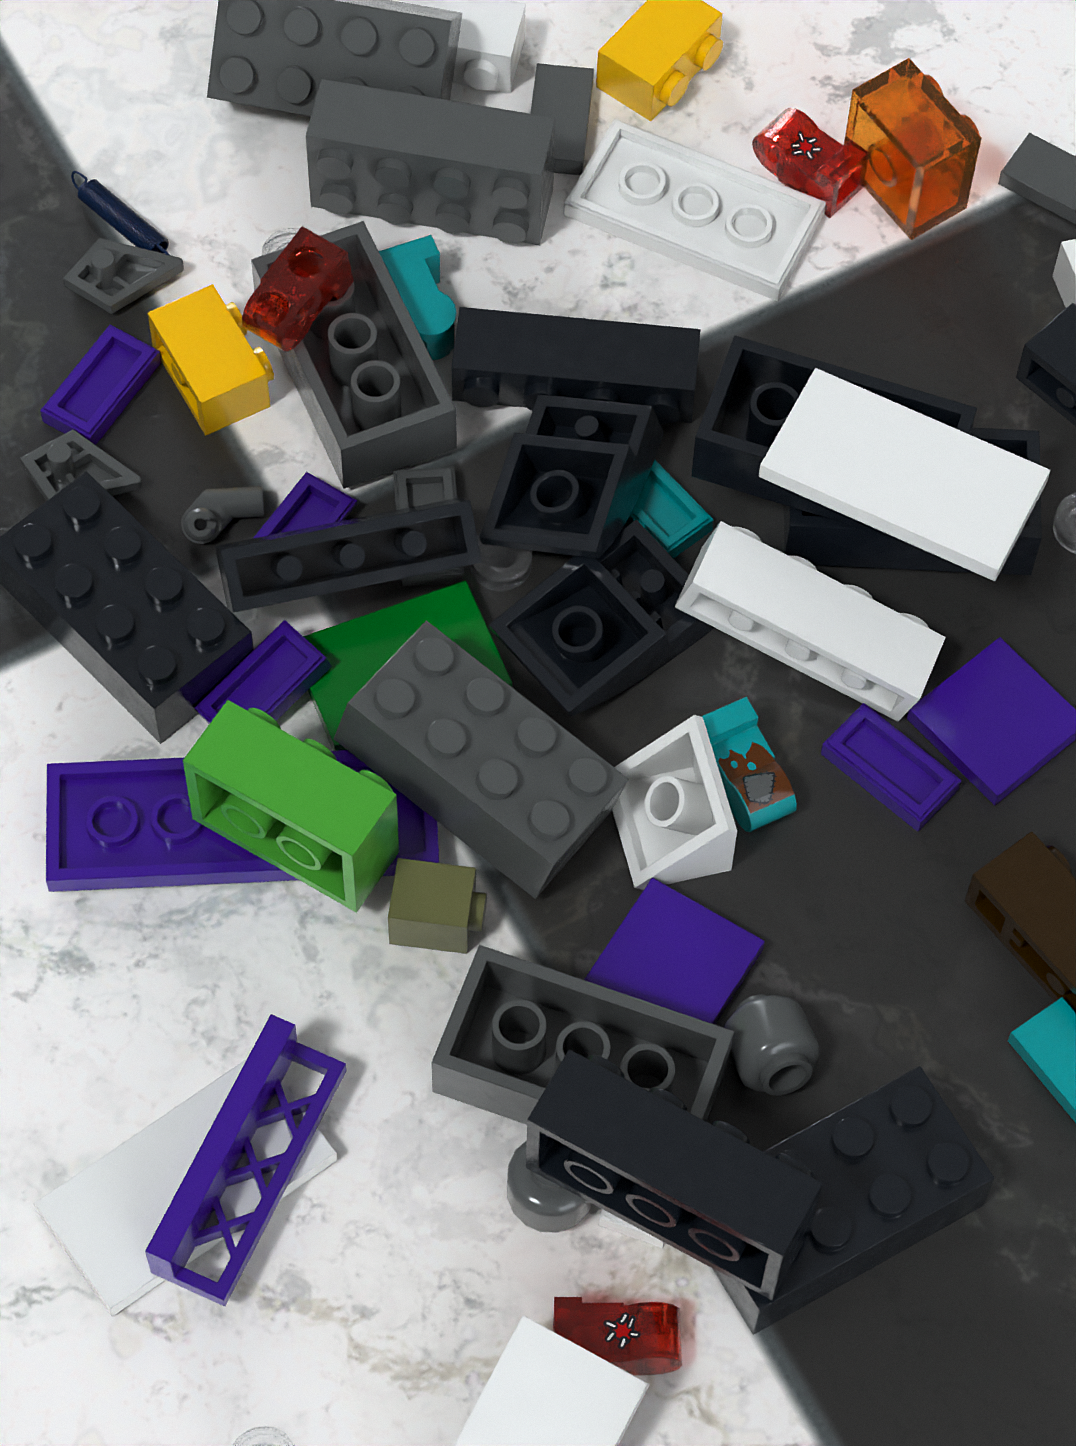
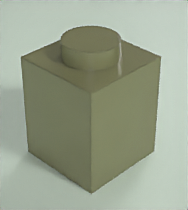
[388,858,487,954]

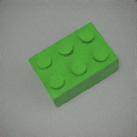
[183,700,399,913]

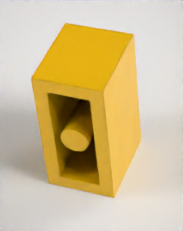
[596,0,723,121]
[148,284,274,436]

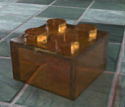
[841,58,982,240]

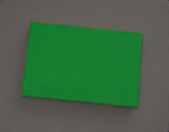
[303,580,512,751]

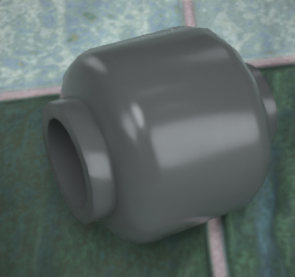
[724,994,821,1096]
[507,1140,592,1233]

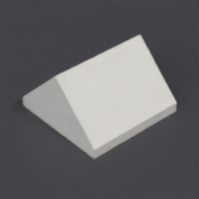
[612,715,737,890]

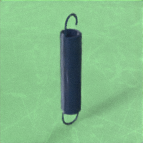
[71,171,170,255]

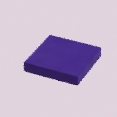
[907,637,1076,806]
[584,878,765,1025]

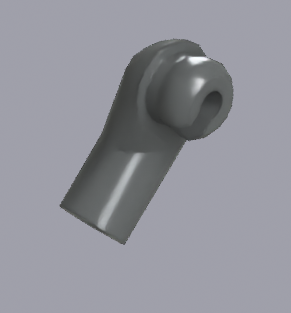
[181,486,264,544]

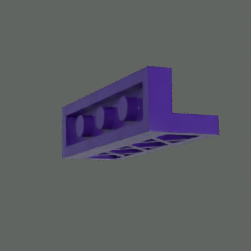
[145,1014,347,1307]

